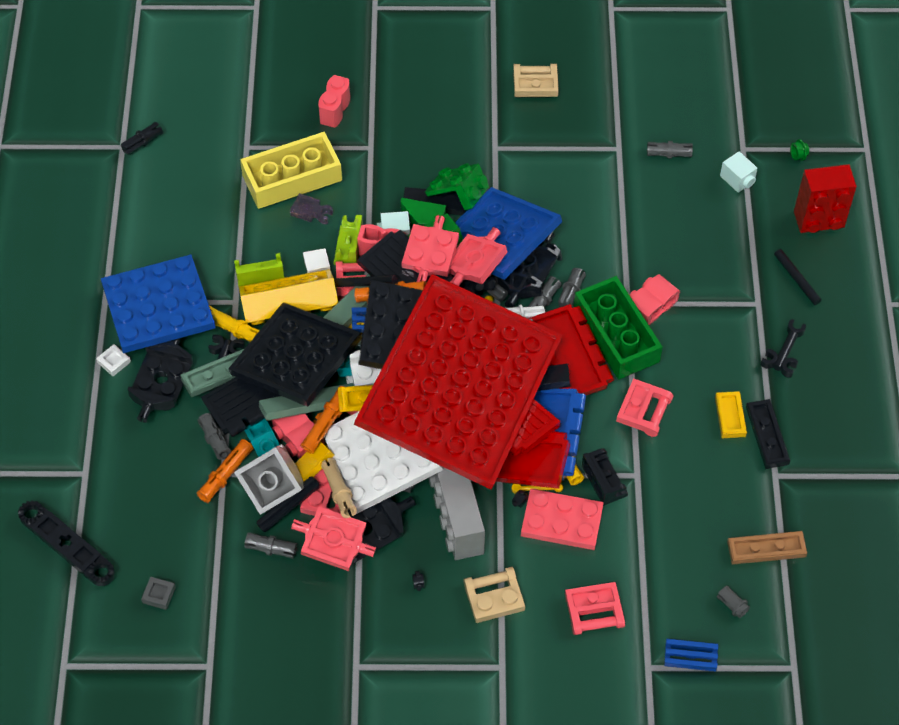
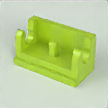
[334,215,363,265]
[234,253,284,287]

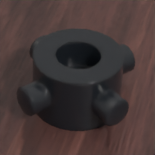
[512,490,529,508]
[412,571,424,591]

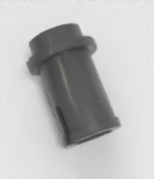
[717,586,750,618]

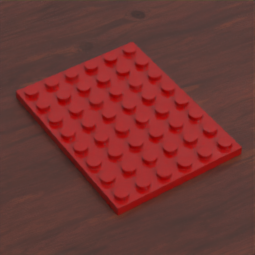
[354,274,563,490]

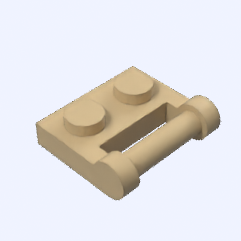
[513,64,558,97]
[463,567,525,623]

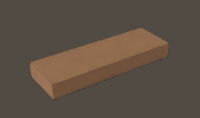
[727,531,807,564]

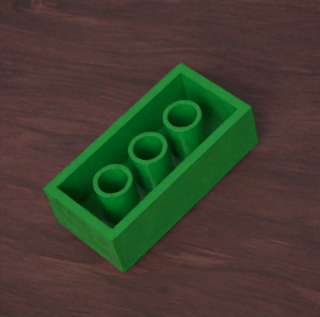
[574,276,663,380]

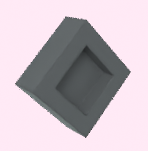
[141,577,176,610]

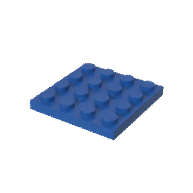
[455,187,562,280]
[101,255,216,353]

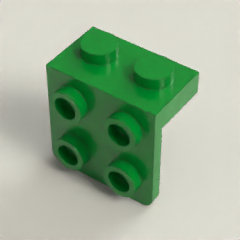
[425,163,489,210]

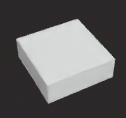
[303,248,330,273]
[96,344,131,376]

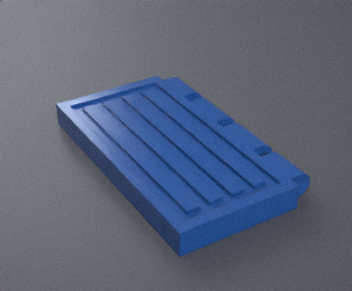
[534,389,586,480]

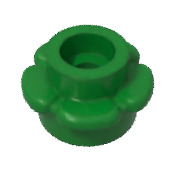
[790,139,809,161]

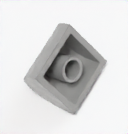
[234,446,304,515]

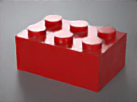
[794,164,857,233]

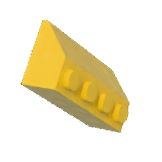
[239,269,338,325]

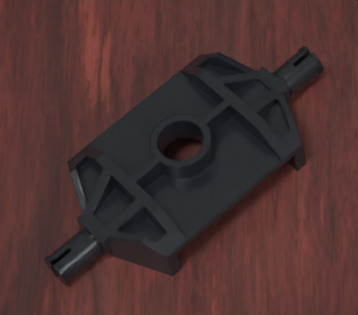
[498,232,562,308]
[127,338,193,423]
[348,496,416,564]

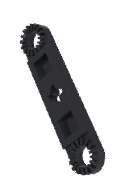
[18,500,115,586]

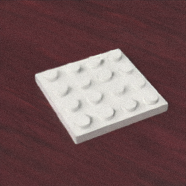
[324,412,443,514]

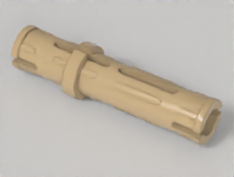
[321,458,357,518]

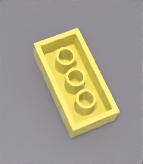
[240,131,342,209]

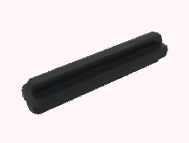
[256,477,320,532]

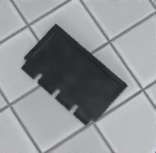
[358,230,460,286]
[201,377,280,437]

